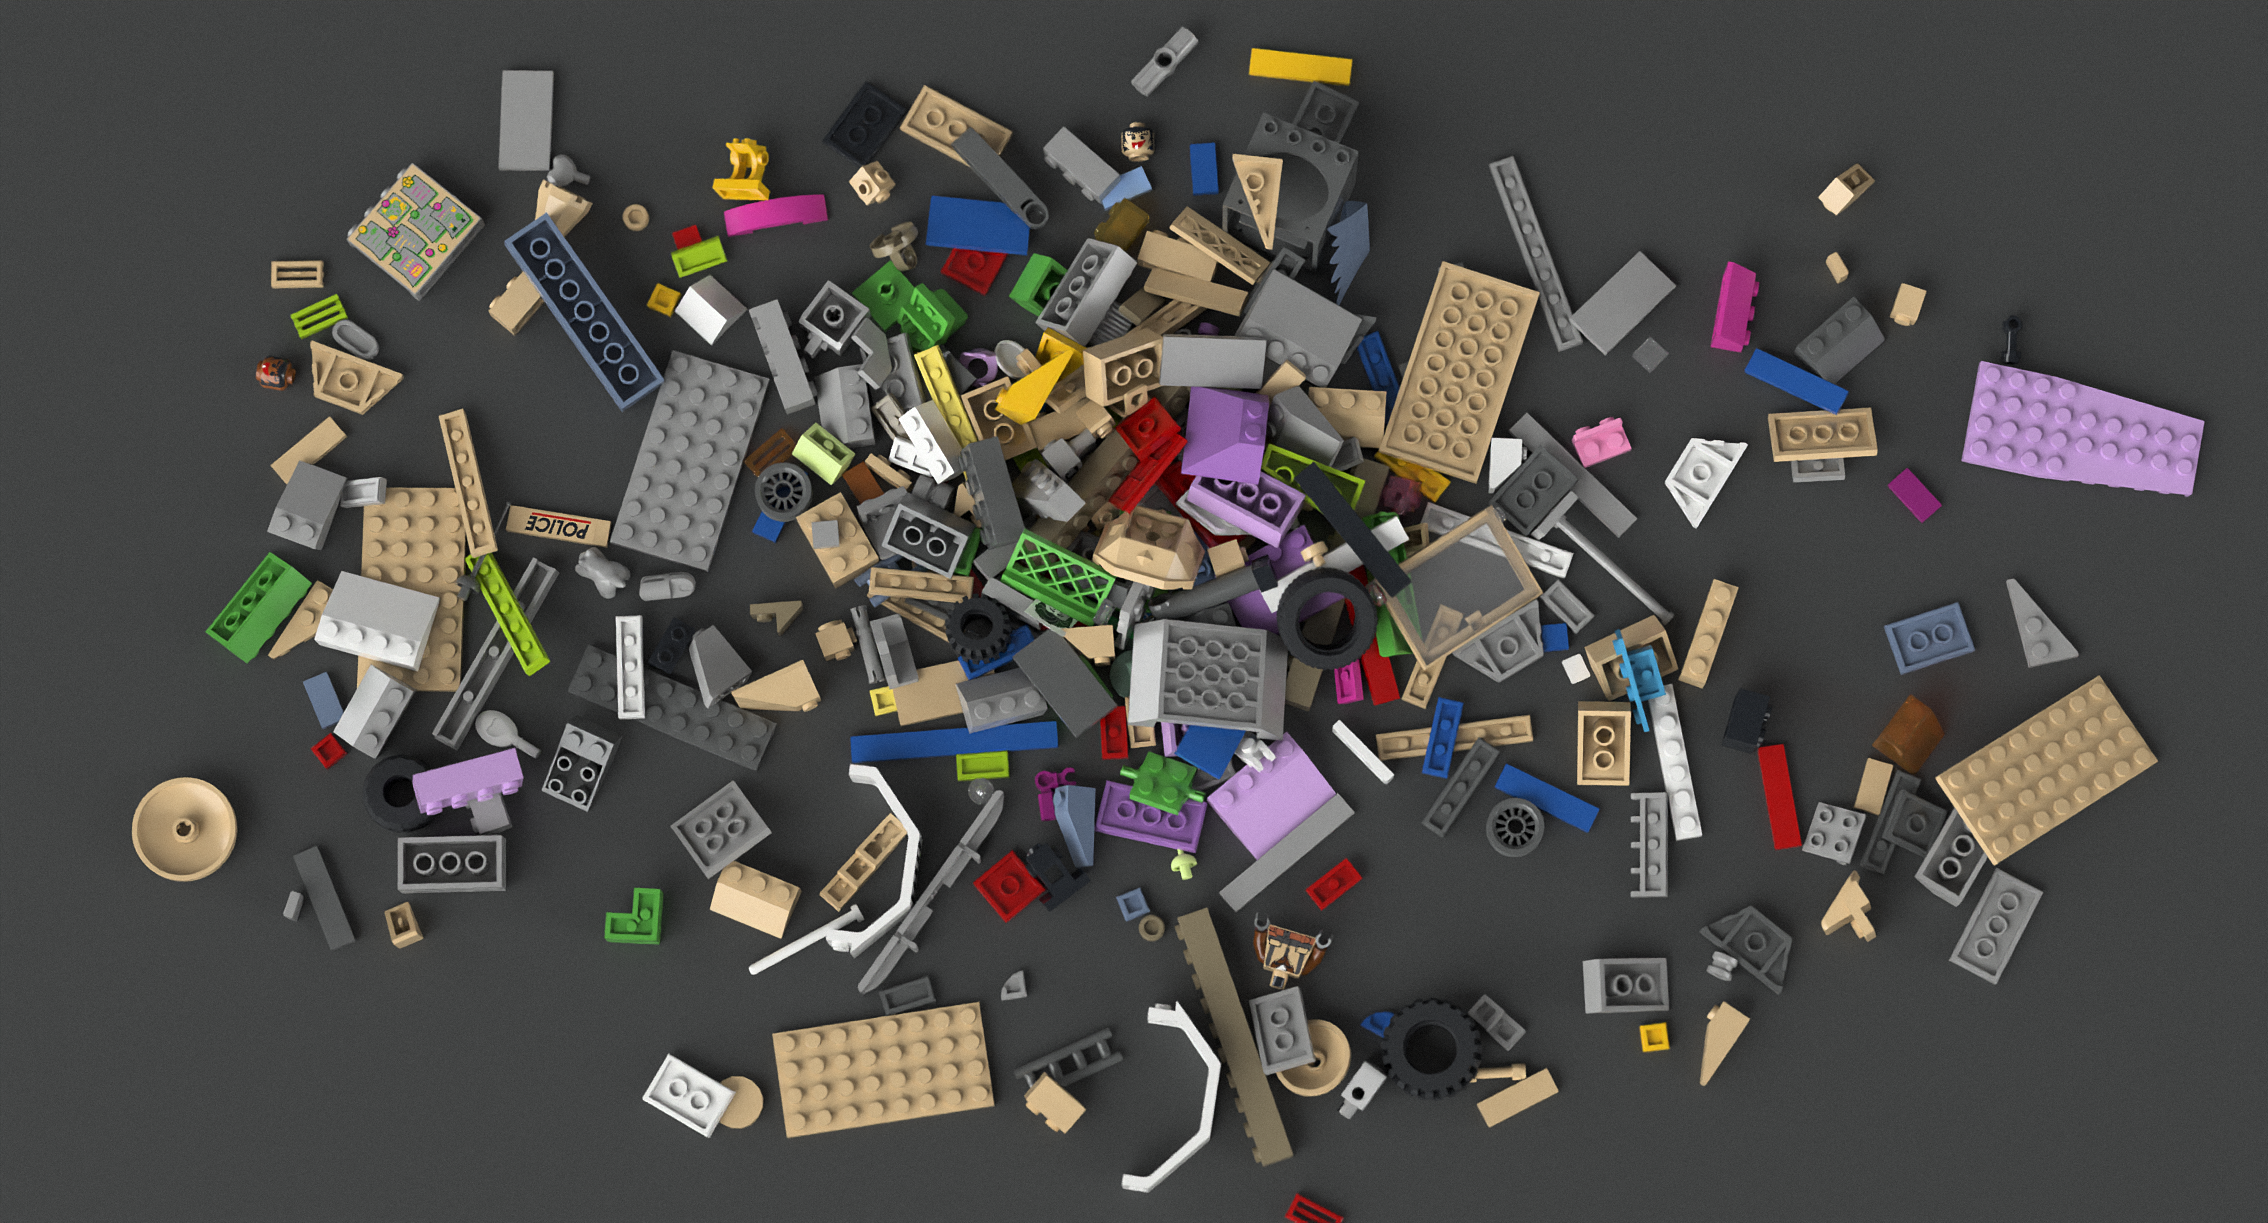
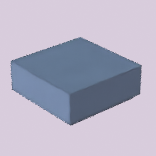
[1116,888,1150,922]

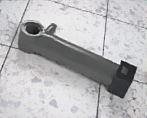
[1148,554,1278,621]

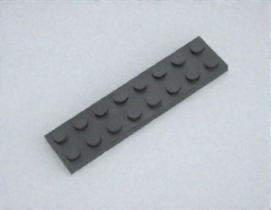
[567,645,777,772]

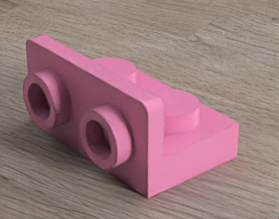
[1572,417,1632,468]

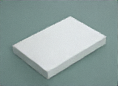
[642,1054,736,1138]

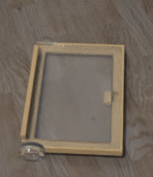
[1365,505,1543,670]

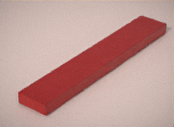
[1344,565,1400,706]

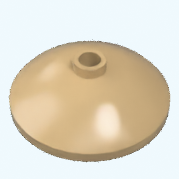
[1276,1020,1351,1096]

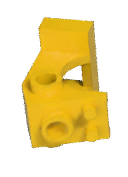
[713,138,770,200]

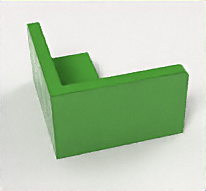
[605,888,663,945]

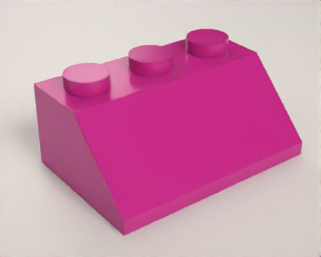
[1711,261,1759,353]

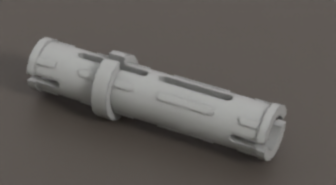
[850,605,885,684]

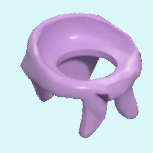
[960,348,998,388]

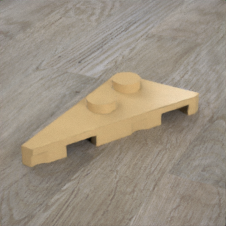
[1233,154,1283,249]
[268,580,333,659]

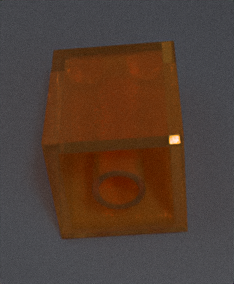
[1872,694,1945,776]

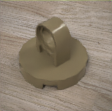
[870,222,919,271]

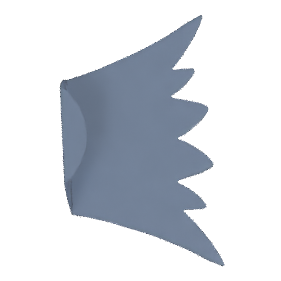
[1327,201,1370,305]

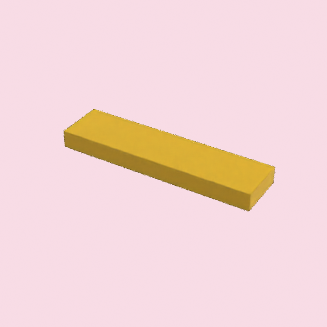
[1249,48,1352,86]

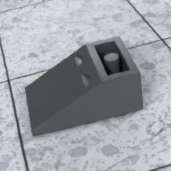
[541,715,623,812]

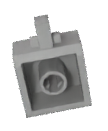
[799,280,871,358]

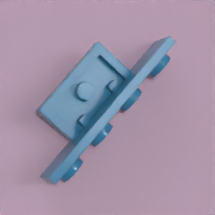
[1612,629,1666,732]

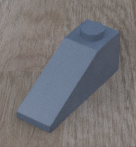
[1053,785,1095,868]

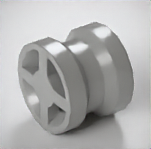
[1706,951,1738,981]

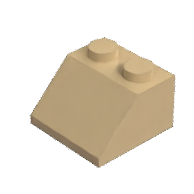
[1061,625,1115,666]

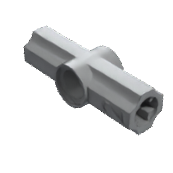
[1131,27,1198,97]

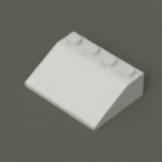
[314,571,440,672]

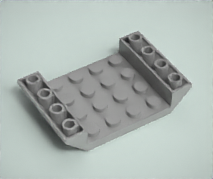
[1128,619,1288,741]

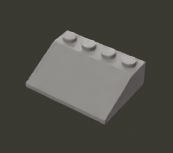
[1235,269,1362,388]

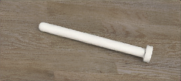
[749,904,865,974]

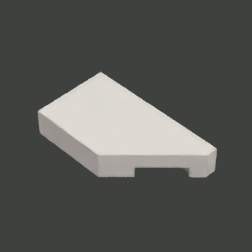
[888,436,933,477]

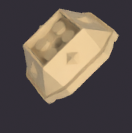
[1092,505,1205,589]

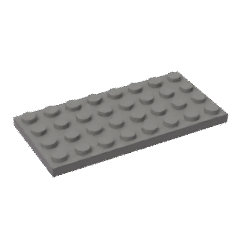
[610,350,770,572]

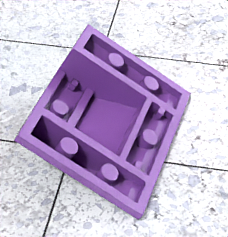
[1181,386,1269,485]

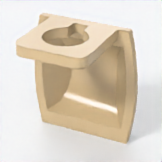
[1107,383,1151,418]

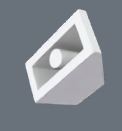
[1488,438,1527,493]

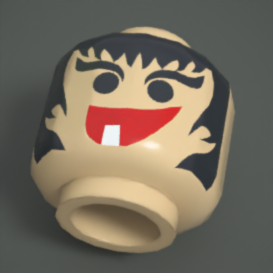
[1121,123,1155,162]

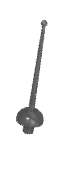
[455,501,511,601]

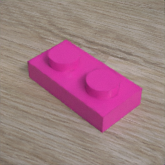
[1334,658,1364,704]

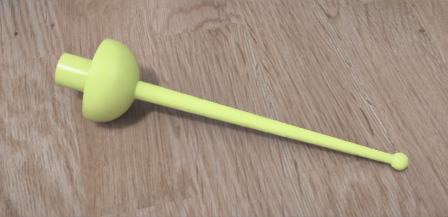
[1171,849,1197,880]

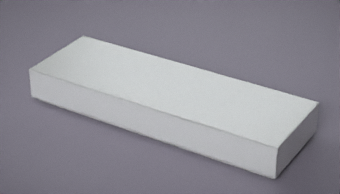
[1332,720,1394,784]

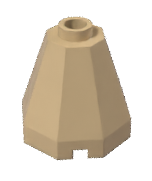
[535,180,593,237]

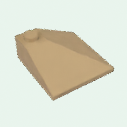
[732,660,821,712]

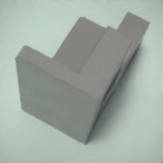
[870,614,919,690]

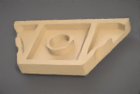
[310,341,404,415]

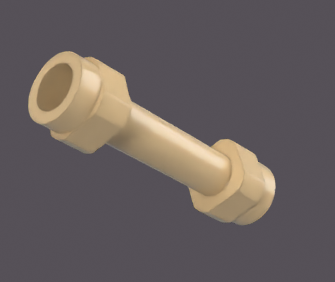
[1470,1063,1526,1082]

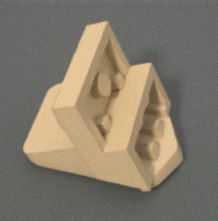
[1821,870,1876,942]

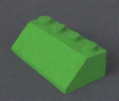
[206,552,312,664]

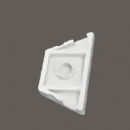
[1665,438,1748,529]

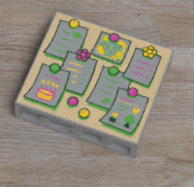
[346,163,485,301]

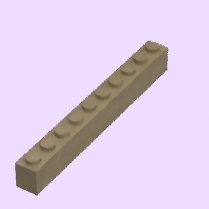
[1013,386,1191,575]
[1285,458,1389,711]
[1175,908,1293,1167]

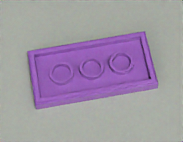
[1094,780,1208,853]

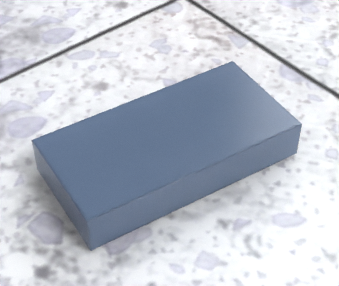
[303,672,344,730]

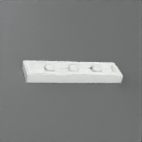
[616,615,645,720]

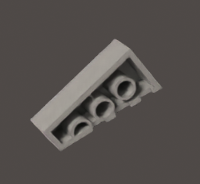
[749,299,818,415]
[1012,459,1085,522]

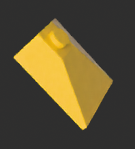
[995,349,1074,425]

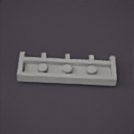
[1631,792,1668,898]

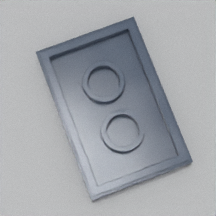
[1884,602,1975,675]

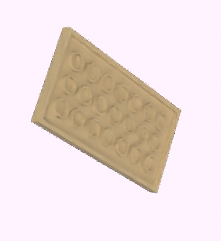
[1379,261,1540,484]
[357,488,467,692]
[1935,675,2158,866]
[773,1002,995,1138]

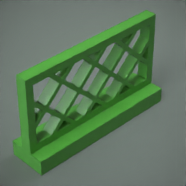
[1000,529,1117,627]

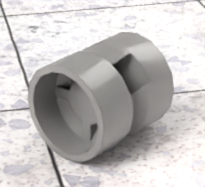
[912,474,955,511]

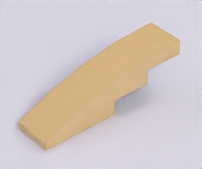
[820,813,908,912]

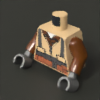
[1253,912,1334,990]

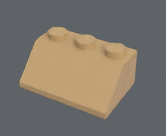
[1309,387,1386,449]
[1584,615,1678,702]
[710,861,802,939]

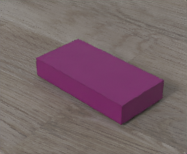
[1887,468,1942,523]

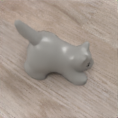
[575,547,631,599]

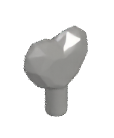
[547,154,591,186]

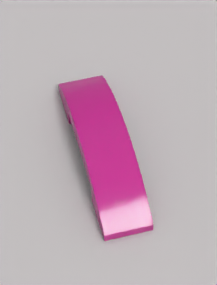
[724,195,828,237]

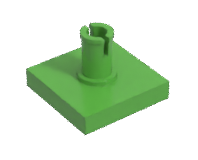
[852,260,915,332]

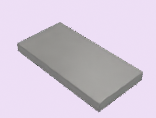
[499,70,554,171]
[1569,251,1676,355]
[1159,334,1267,389]
[1949,868,2043,985]

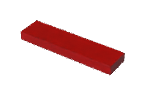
[1757,744,1802,850]

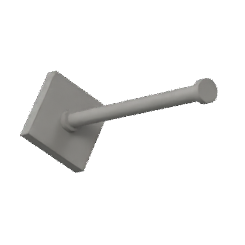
[1530,491,1675,626]

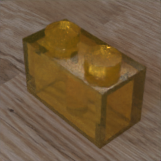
[1094,198,1149,252]

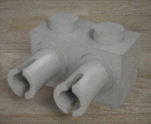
[1042,428,1098,484]

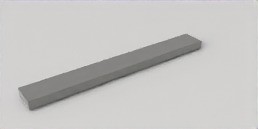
[1489,156,1583,352]

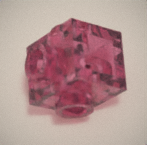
[1383,476,1422,516]

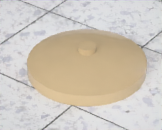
[132,777,237,882]

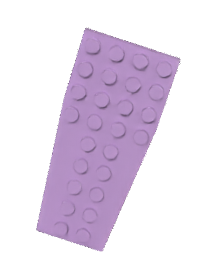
[1962,361,2204,497]

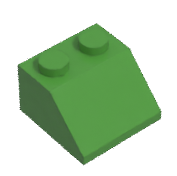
[1009,253,1068,316]

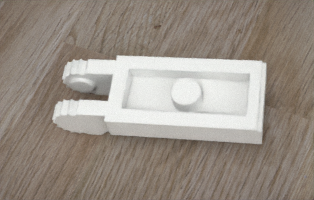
[1234,731,1276,772]

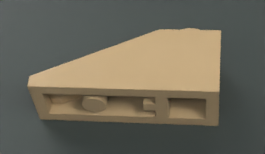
[1700,1002,1750,1086]

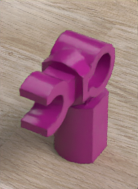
[1035,767,1077,821]

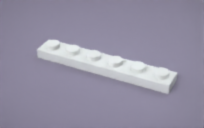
[1648,684,1702,841]

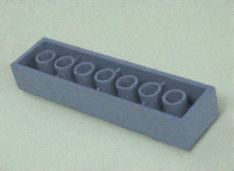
[504,212,665,412]

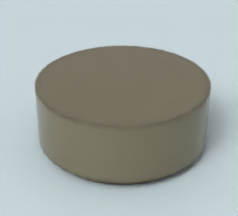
[1139,915,1165,942]

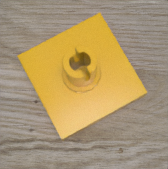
[1035,328,1087,383]

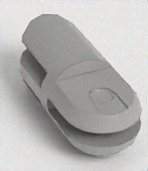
[639,572,696,601]

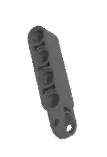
[951,127,1049,229]

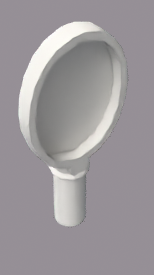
[994,340,1028,380]
[475,710,541,759]

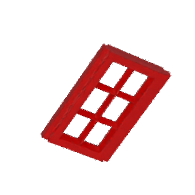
[1108,434,1188,514]

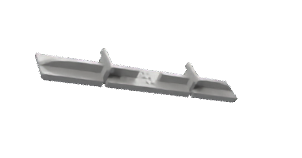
[858,790,1005,996]

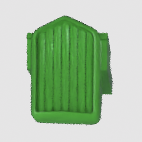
[897,283,968,353]

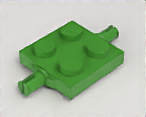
[1120,752,1206,815]

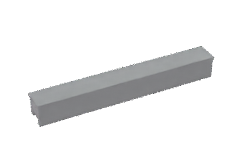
[432,557,559,751]

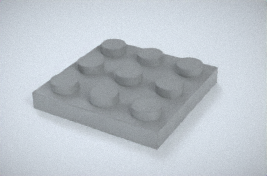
[671,780,772,879]

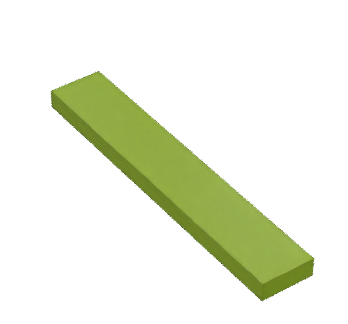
[465,553,551,676]

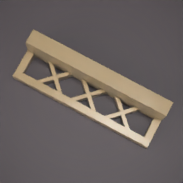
[1170,206,1270,285]

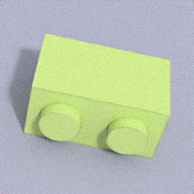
[792,423,855,485]

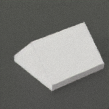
[675,275,747,345]

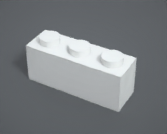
[899,400,965,484]

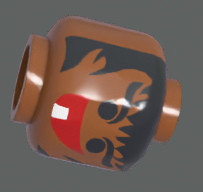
[256,356,296,391]

